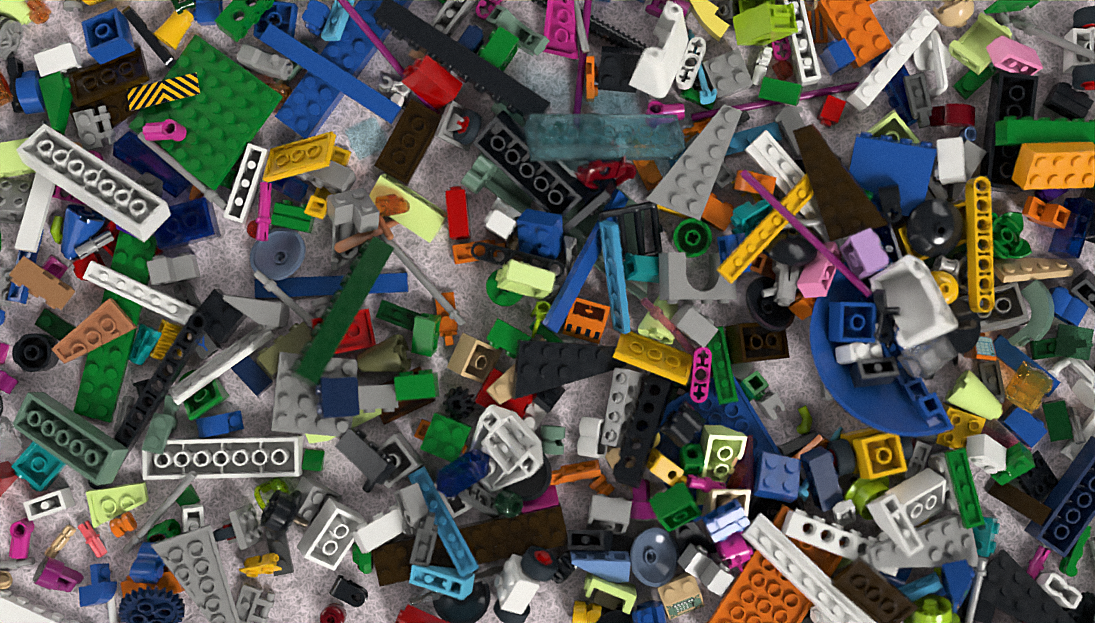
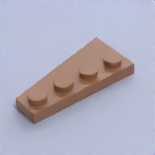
[52,298,138,364]

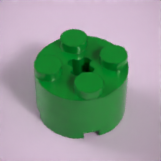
[671,218,712,258]
[486,268,523,307]

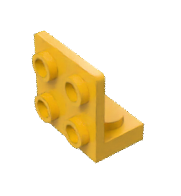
[936,402,986,450]

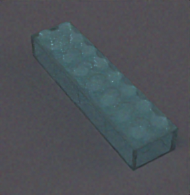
[524,114,685,161]

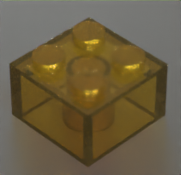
[1004,360,1053,414]

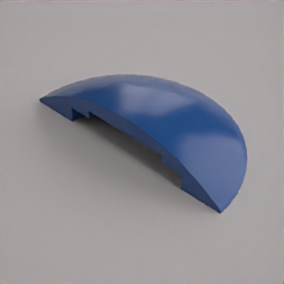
[810,262,953,437]

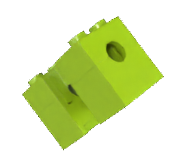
[733,0,798,46]

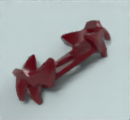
[574,156,637,190]

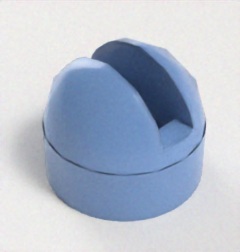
[959,126,977,142]

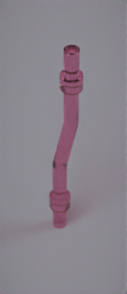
[640,297,713,376]

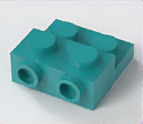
[730,199,774,237]
[11,441,66,492]

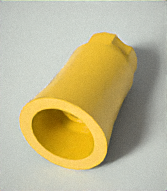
[153,9,194,51]

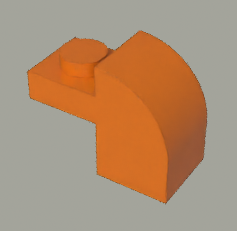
[733,170,777,195]
[1022,196,1071,229]

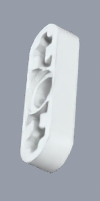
[676,37,706,90]

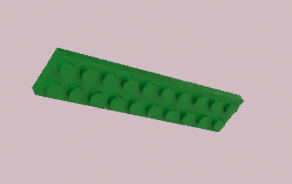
[73,231,160,423]

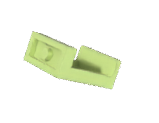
[948,12,1012,75]
[583,573,637,614]

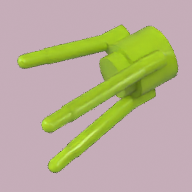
[530,301,559,338]

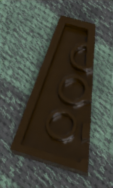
[69,84,143,133]

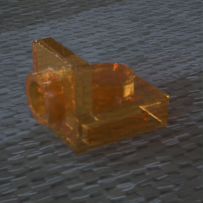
[27,0,52,25]

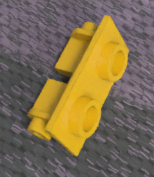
[239,553,282,577]

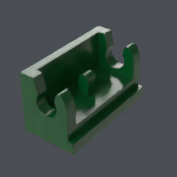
[1042,398,1073,442]

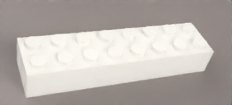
[16,124,171,242]
[142,435,303,480]

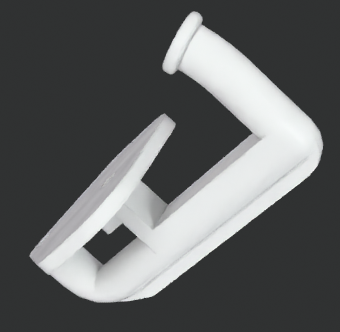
[912,30,951,100]
[1047,353,1095,410]

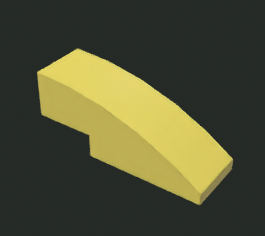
[686,0,730,42]

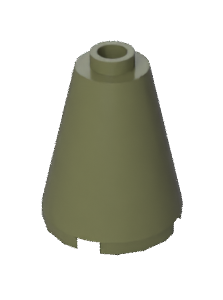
[356,334,412,373]

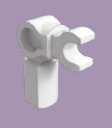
[751,46,773,88]
[379,76,410,107]

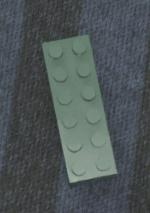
[12,392,129,485]

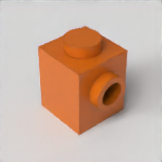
[788,290,817,320]

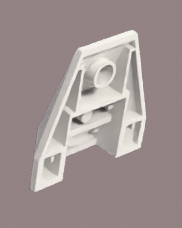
[465,404,543,493]

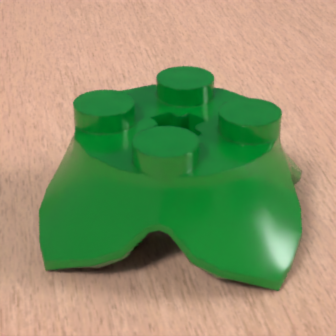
[979,211,1032,260]

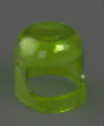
[254,477,290,511]

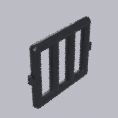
[598,202,663,265]

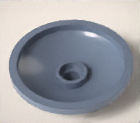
[250,228,306,281]
[630,528,679,587]

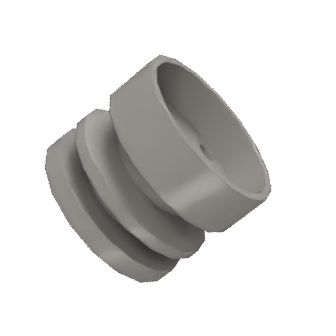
[0,15,23,60]

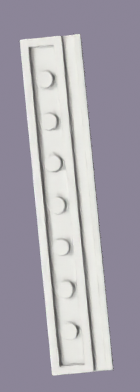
[744,130,855,263]
[741,513,876,623]

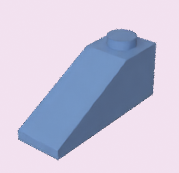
[570,550,630,583]

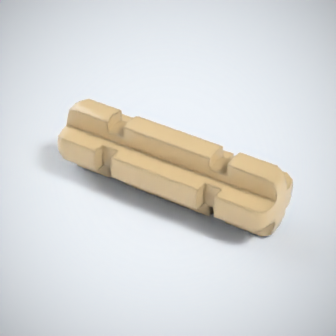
[44,524,76,558]

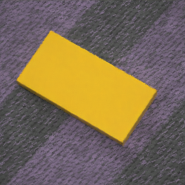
[263,131,336,182]
[613,331,693,385]

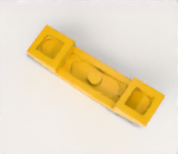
[304,146,351,220]

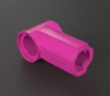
[645,101,685,126]
[143,119,187,142]
[9,518,34,559]

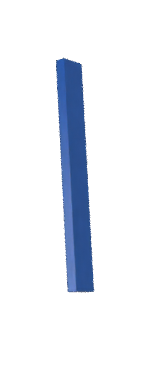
[259,23,402,124]
[542,189,629,333]
[254,273,408,298]

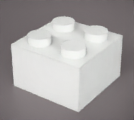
[933,137,966,185]

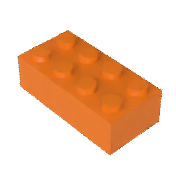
[817,0,892,69]

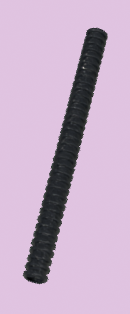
[531,0,700,90]

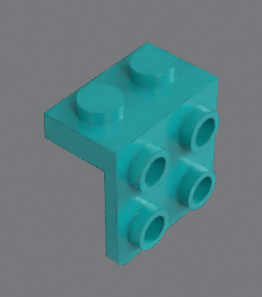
[953,513,1000,557]

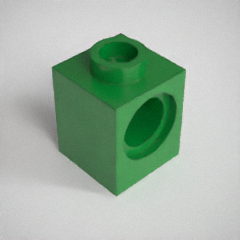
[678,443,705,475]

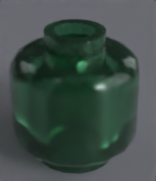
[494,490,523,518]

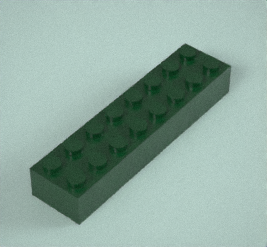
[290,236,394,387]

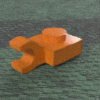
[682,118,712,143]

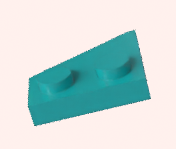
[128,323,162,365]

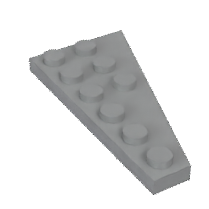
[645,104,742,221]
[866,513,978,568]
[151,524,240,623]

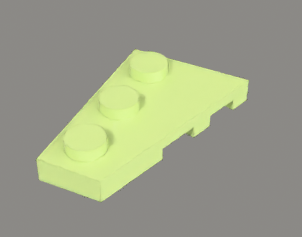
[86,481,149,529]

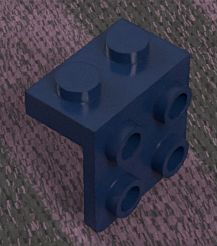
[315,377,360,419]

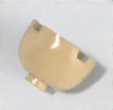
[933,0,974,28]

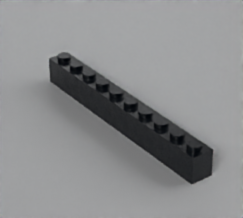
[373,0,551,127]

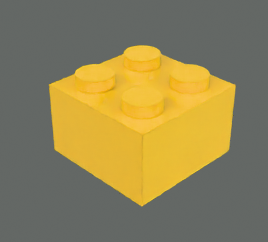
[852,432,907,479]

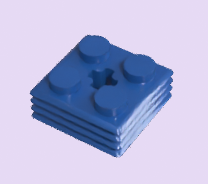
[253,1,298,39]

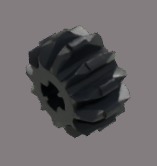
[443,386,476,420]
[551,551,577,584]

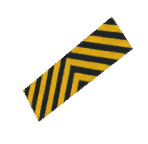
[127,72,200,111]

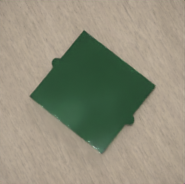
[1054,324,1094,361]

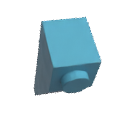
[409,564,475,600]

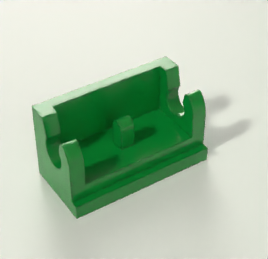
[758,77,803,106]
[411,313,441,357]

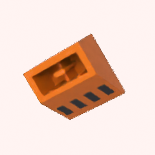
[562,297,610,344]

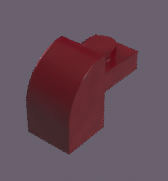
[929,103,975,128]

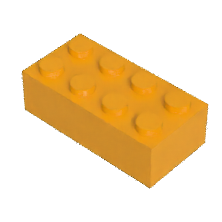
[1012,142,1095,190]

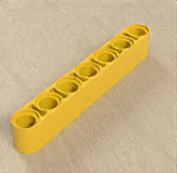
[965,176,994,313]

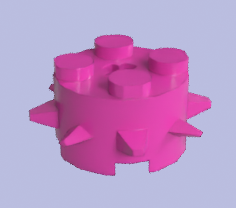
[714,531,753,572]

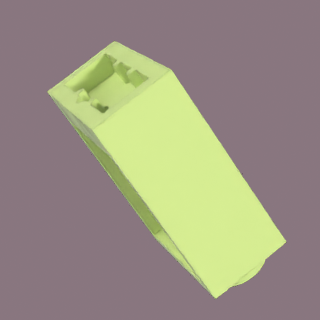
[496,260,556,300]

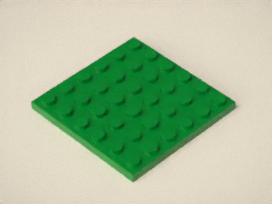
[128,34,283,190]

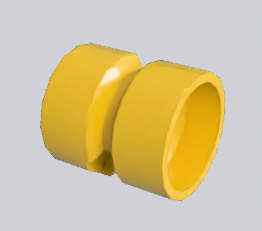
[572,600,602,623]

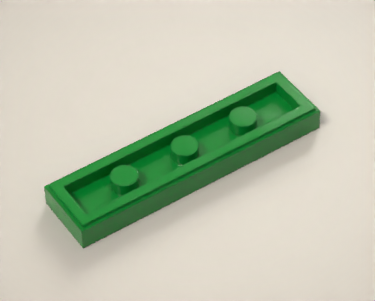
[707,326,738,405]
[944,447,985,529]

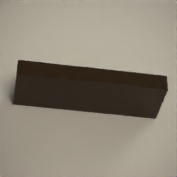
[988,481,1052,526]

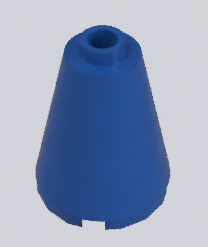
[61,204,105,260]

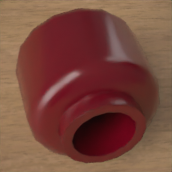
[320,603,347,623]

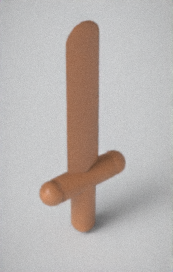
[334,213,400,253]

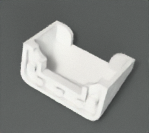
[629,0,689,98]
[869,254,958,348]

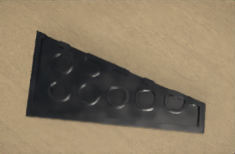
[512,340,627,399]
[969,549,1076,623]

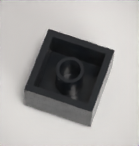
[598,46,641,93]
[195,289,247,343]

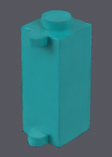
[623,253,659,283]

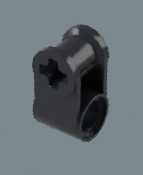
[878,184,902,223]
[329,575,368,607]

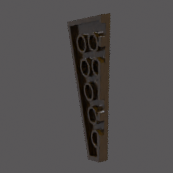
[793,124,888,242]

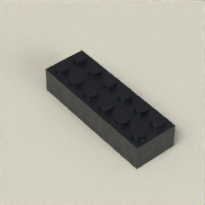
[978,71,1039,194]
[473,110,588,218]

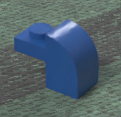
[15,70,46,115]
[196,410,244,438]
[79,563,117,607]
[631,600,667,623]

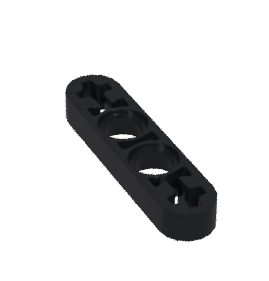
[122,6,177,69]

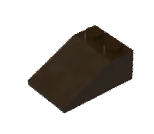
[725,322,790,365]

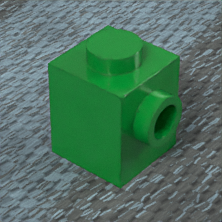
[739,370,769,402]

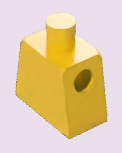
[646,447,687,486]

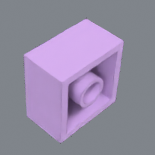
[839,228,889,281]

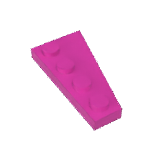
[543,0,579,59]

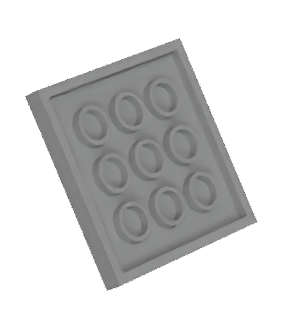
[271,352,358,437]

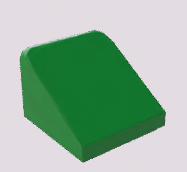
[302,449,325,471]
[175,484,201,507]

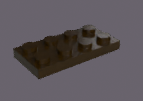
[68,47,150,107]
[374,99,442,185]
[831,556,918,623]

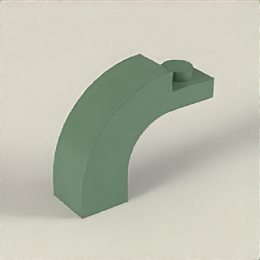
[485,5,550,56]
[1008,280,1055,347]

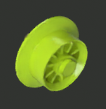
[843,476,889,520]
[903,594,961,623]

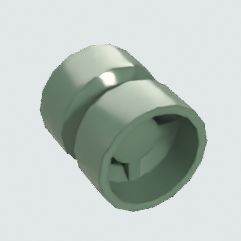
[540,425,566,455]

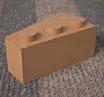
[9,255,76,310]

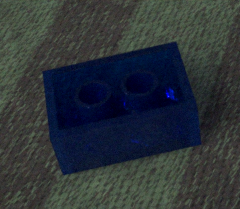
[154,197,221,250]

